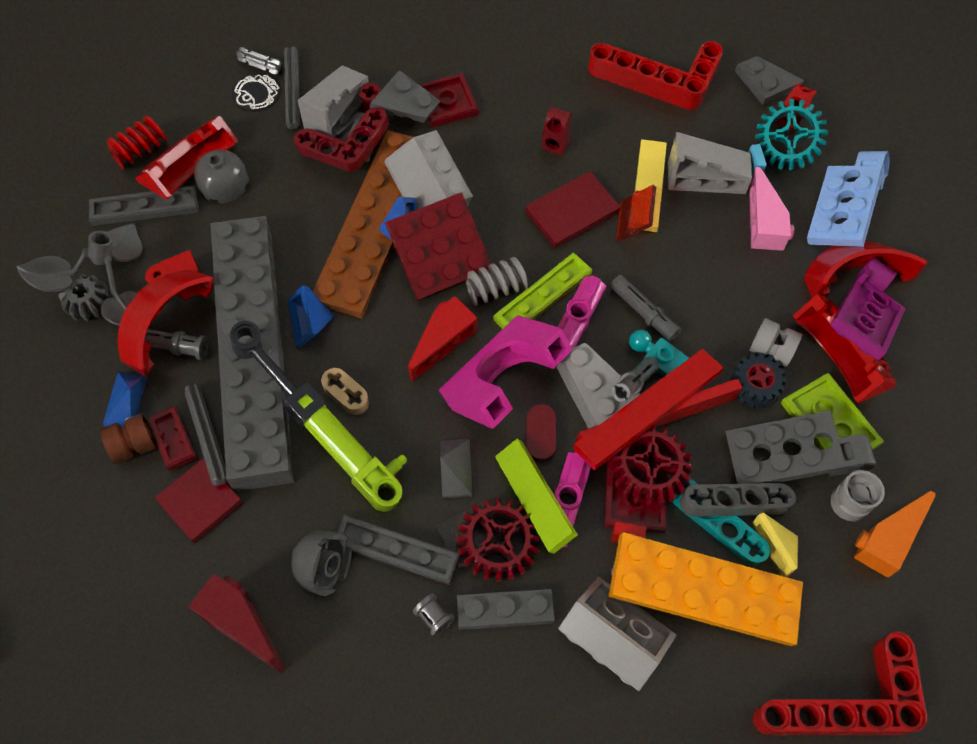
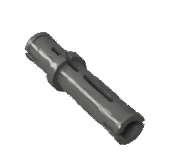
[610,275,682,342]
[612,356,659,402]

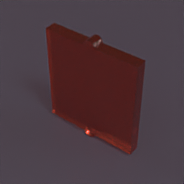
[616,184,656,241]

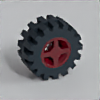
[730,353,787,409]

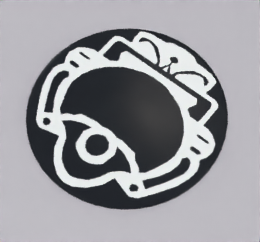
[232,73,280,111]

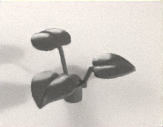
[17,223,143,325]

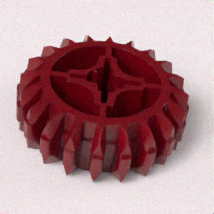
[609,425,693,507]
[456,497,541,583]

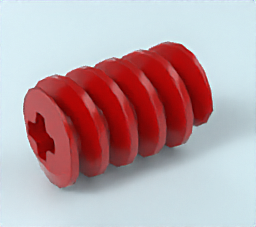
[107,116,168,170]

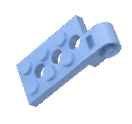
[807,151,890,247]

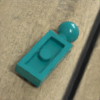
[629,330,689,377]

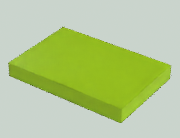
[781,373,884,450]

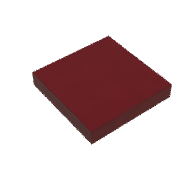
[419,73,479,128]
[154,458,243,543]

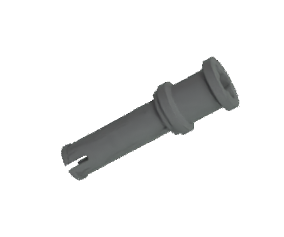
[145,329,210,360]

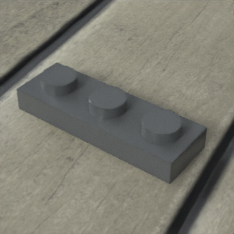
[457,589,555,630]

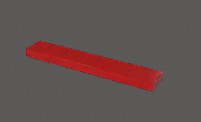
[573,349,724,470]
[575,379,743,443]

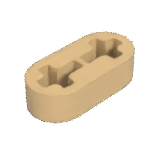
[321,368,369,415]

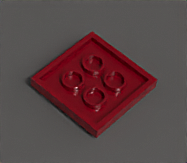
[385,192,491,300]

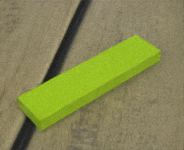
[493,252,592,329]
[495,438,578,554]

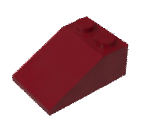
[188,573,285,673]

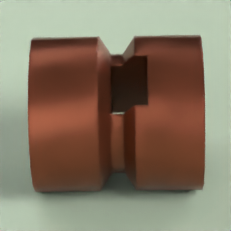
[100,413,157,464]

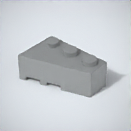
[297,65,369,138]
[667,132,752,194]
[557,343,641,429]

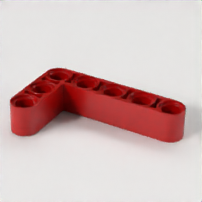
[588,41,723,110]
[753,631,927,735]

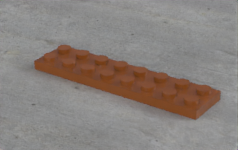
[312,130,413,319]

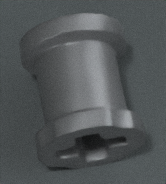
[413,593,455,637]

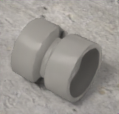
[749,318,803,368]
[831,470,885,522]

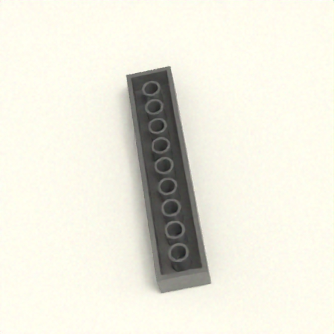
[210,216,295,492]

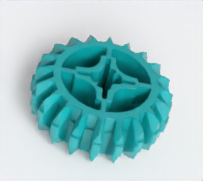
[755,99,828,171]

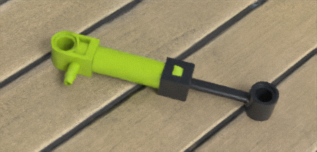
[230,321,407,512]

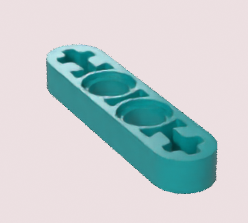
[672,479,770,567]

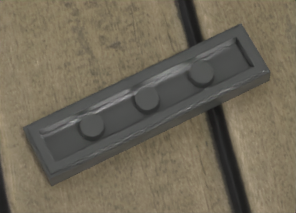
[89,186,199,226]
[337,515,460,585]

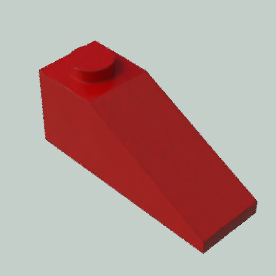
[408,296,477,382]

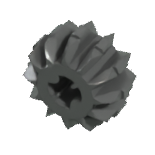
[58,273,111,322]

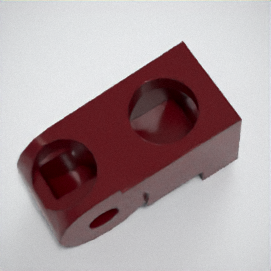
[541,106,572,156]

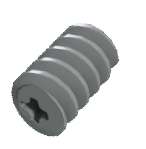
[466,257,528,306]

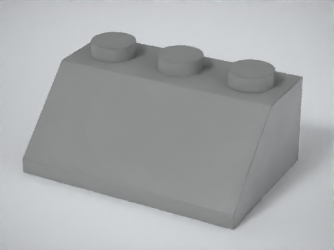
[384,130,473,209]
[558,576,677,691]

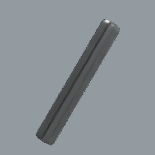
[284,47,300,130]
[184,384,227,486]

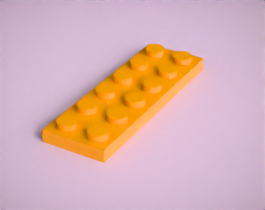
[609,532,803,646]

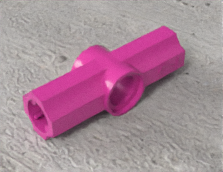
[558,275,606,348]
[555,452,591,547]

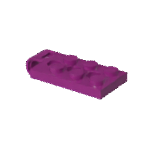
[830,257,906,360]

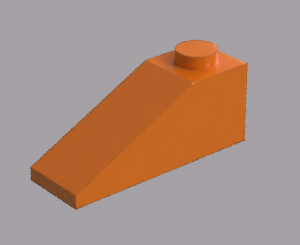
[854,491,936,578]

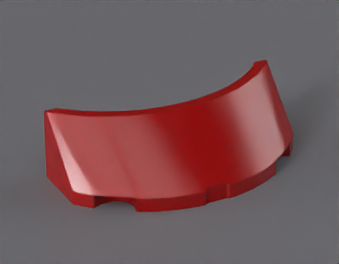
[136,116,238,200]
[804,241,927,298]
[118,270,214,378]
[793,294,897,403]

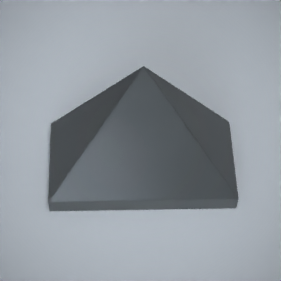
[440,439,473,499]

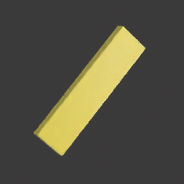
[630,139,667,232]

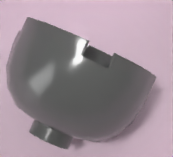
[194,149,249,203]
[291,529,352,596]

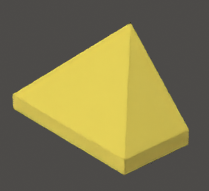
[751,513,798,577]

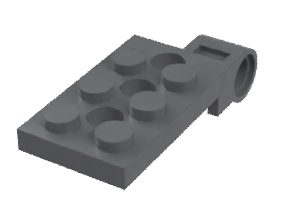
[725,410,877,484]

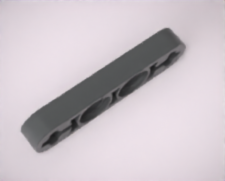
[680,483,796,517]

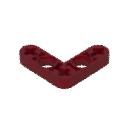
[294,107,389,172]

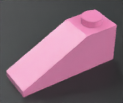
[749,167,794,251]

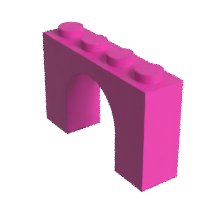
[439,315,573,429]

